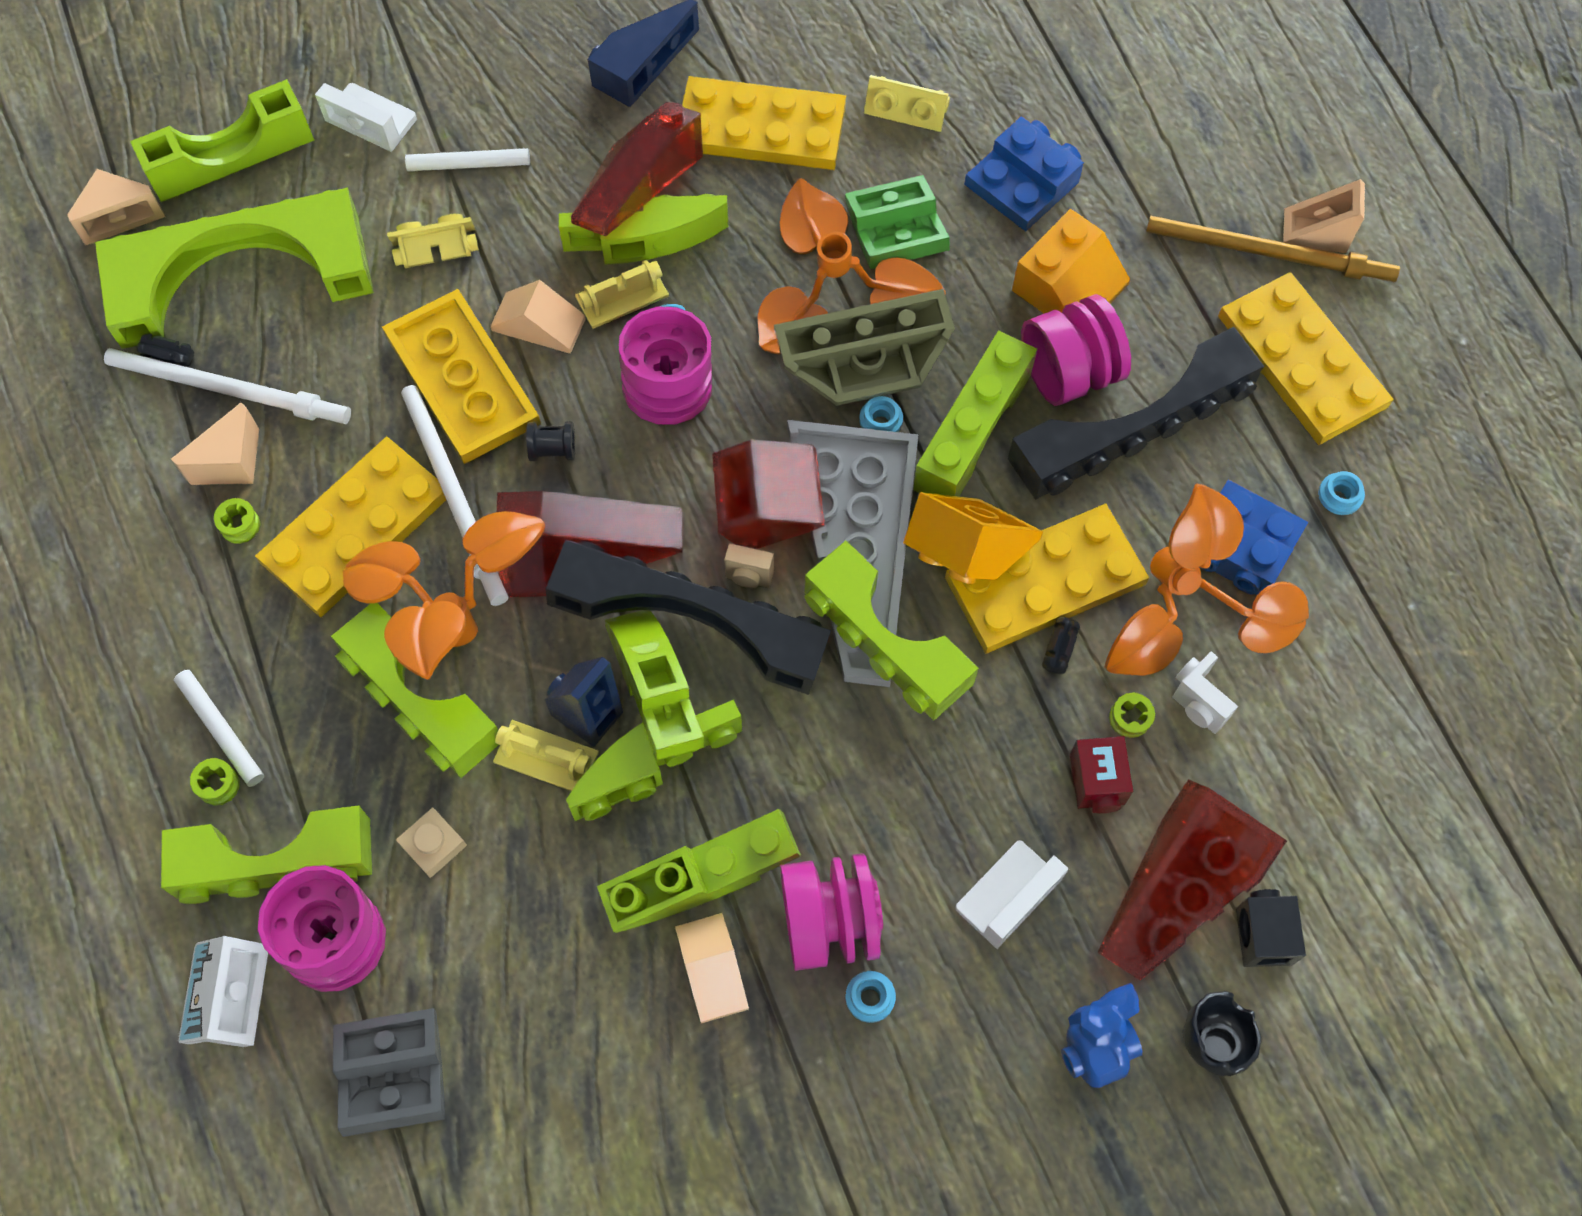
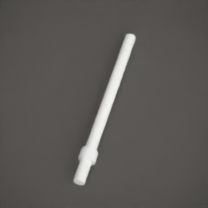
[104,348,351,424]
[401,385,508,606]

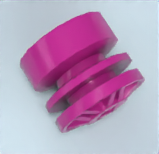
[1021,294,1131,406]
[619,307,712,425]
[780,853,883,971]
[258,865,386,992]

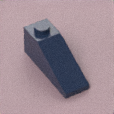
[588,0,699,107]
[545,657,623,747]

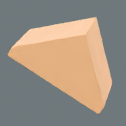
[67,169,165,246]
[1283,179,1365,253]
[490,280,586,354]
[171,403,259,485]
[675,913,749,1024]

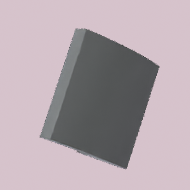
[333,1008,445,1137]

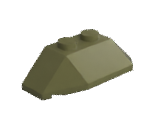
[774,289,955,406]

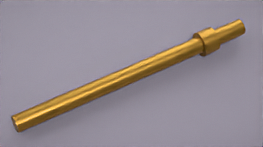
[1146,215,1400,283]

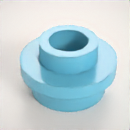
[859,396,903,432]
[1318,471,1365,515]
[845,971,896,1023]

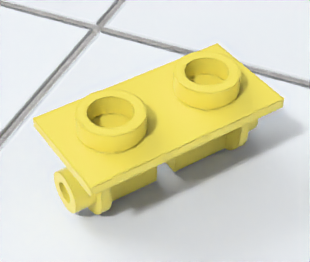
[864,75,950,132]
[387,214,479,269]
[575,260,669,329]
[493,720,599,791]

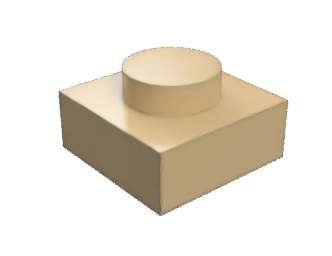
[724,543,774,588]
[396,807,467,878]

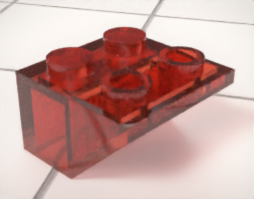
[712,440,825,549]

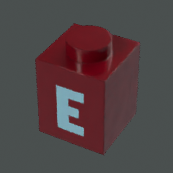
[1070,736,1134,814]

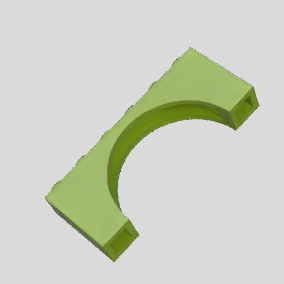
[95,187,374,349]

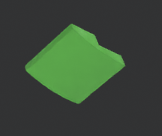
[845,175,950,270]

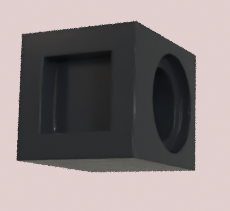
[1236,889,1306,967]

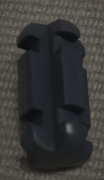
[137,333,194,367]
[1042,617,1080,674]

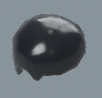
[1183,991,1262,1077]

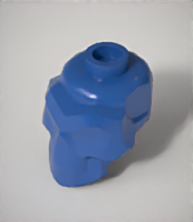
[1061,983,1142,1088]

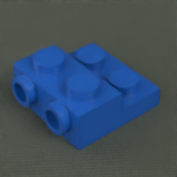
[964,116,1084,232]
[1199,479,1308,595]

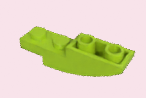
[559,194,729,264]
[605,610,704,760]
[566,700,742,821]
[597,809,801,933]

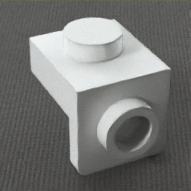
[1172,651,1238,734]

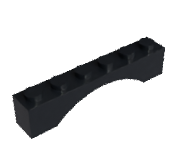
[1008,327,1264,500]
[546,540,831,695]

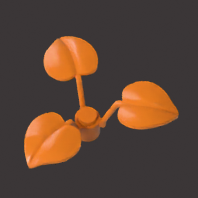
[757,178,946,355]
[1104,483,1309,676]
[343,511,546,680]

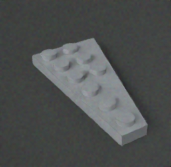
[787,420,919,687]

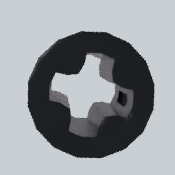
[526,421,575,461]

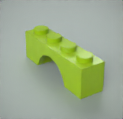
[130,79,314,202]
[913,330,1037,497]
[804,540,979,721]
[331,603,499,778]
[161,806,372,904]

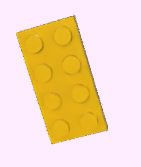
[675,76,846,170]
[1218,272,1394,446]
[382,289,541,464]
[255,436,446,618]
[945,503,1150,654]

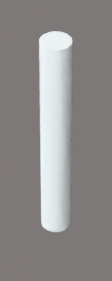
[405,148,530,171]
[174,670,264,787]

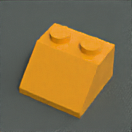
[1012,208,1130,314]
[903,492,1043,584]

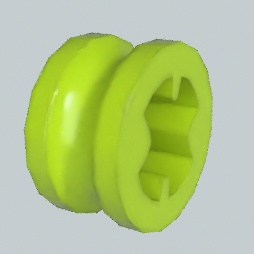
[213,498,260,544]
[1109,692,1155,738]
[190,758,240,806]

